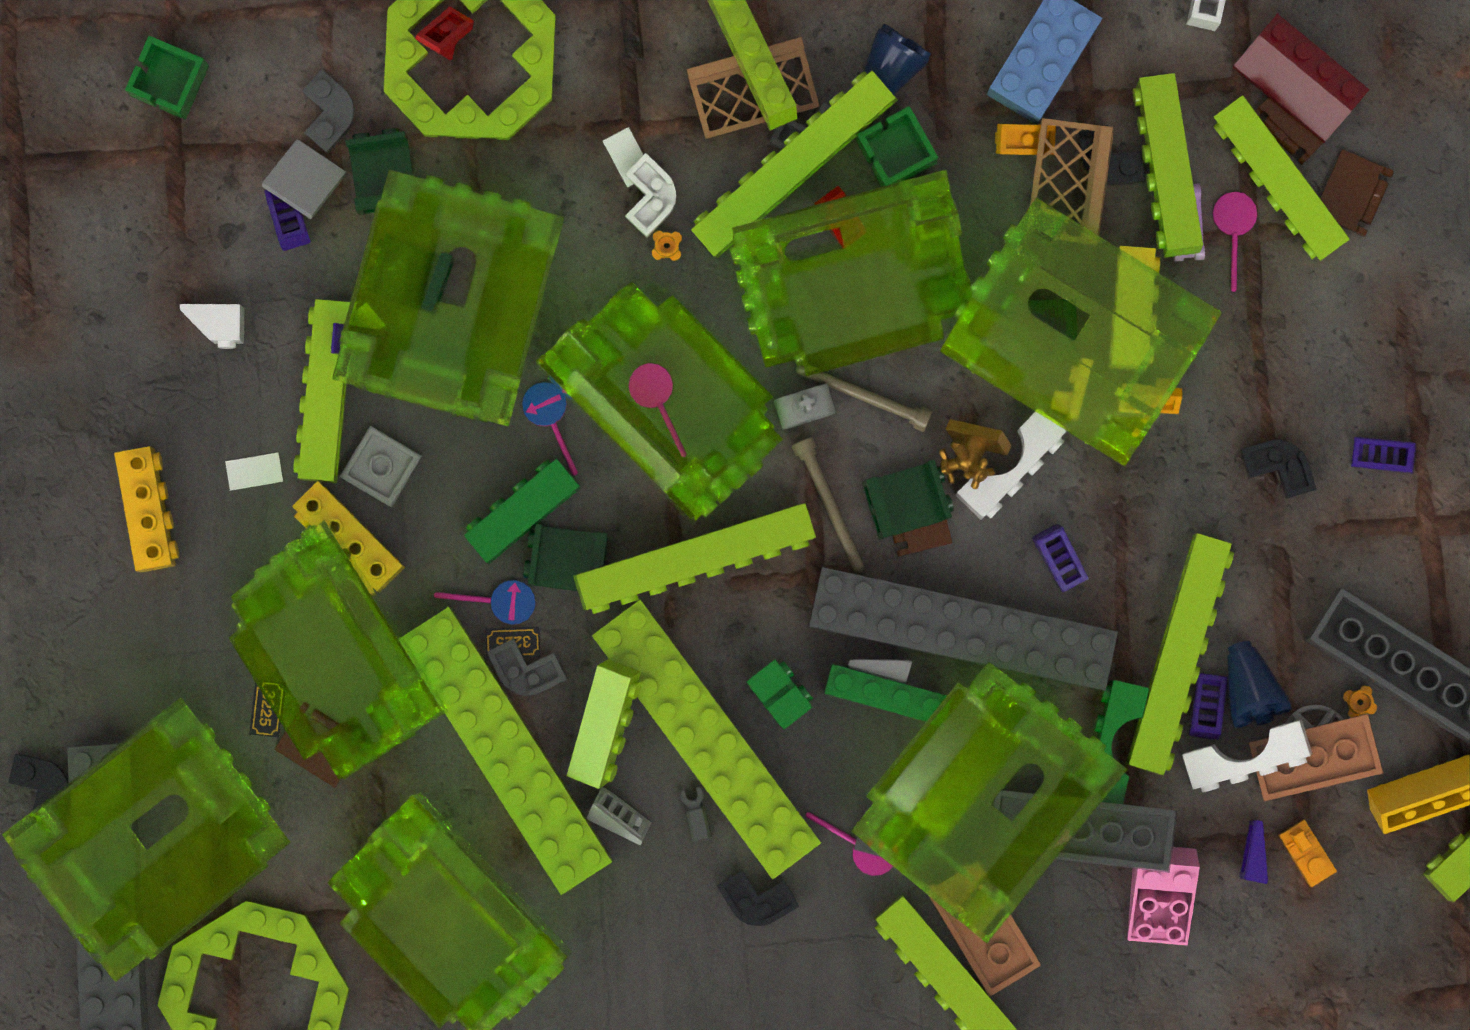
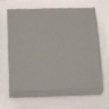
[262,139,346,219]
[340,426,423,508]

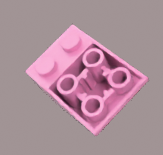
[1127,847,1200,946]

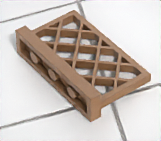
[686,37,820,139]
[1026,118,1115,247]

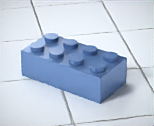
[987,0,1102,124]

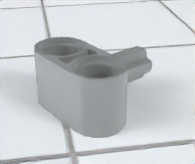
[774,384,837,430]

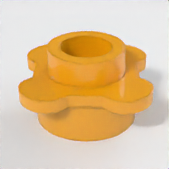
[652,230,682,261]
[1343,685,1377,718]

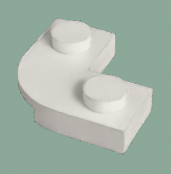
[625,153,676,238]

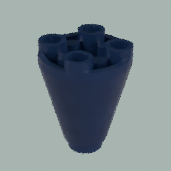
[864,23,931,95]
[1227,641,1292,728]

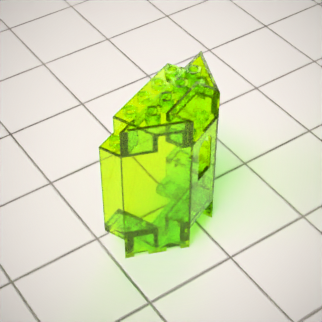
[332,170,565,426]
[730,170,975,376]
[940,197,1222,467]
[535,282,783,525]
[228,520,449,780]
[851,661,1128,943]
[2,697,291,982]
[327,793,572,1030]

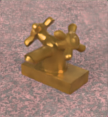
[939,419,1012,489]

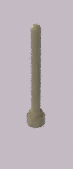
[796,363,933,432]
[791,436,864,573]

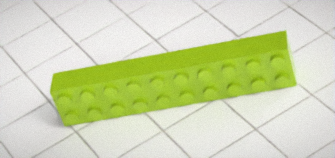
[592,600,821,879]
[398,607,614,895]

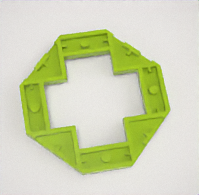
[384,0,556,140]
[158,901,350,1030]

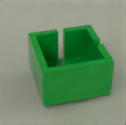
[125,36,209,120]
[856,106,938,192]
[746,660,813,730]

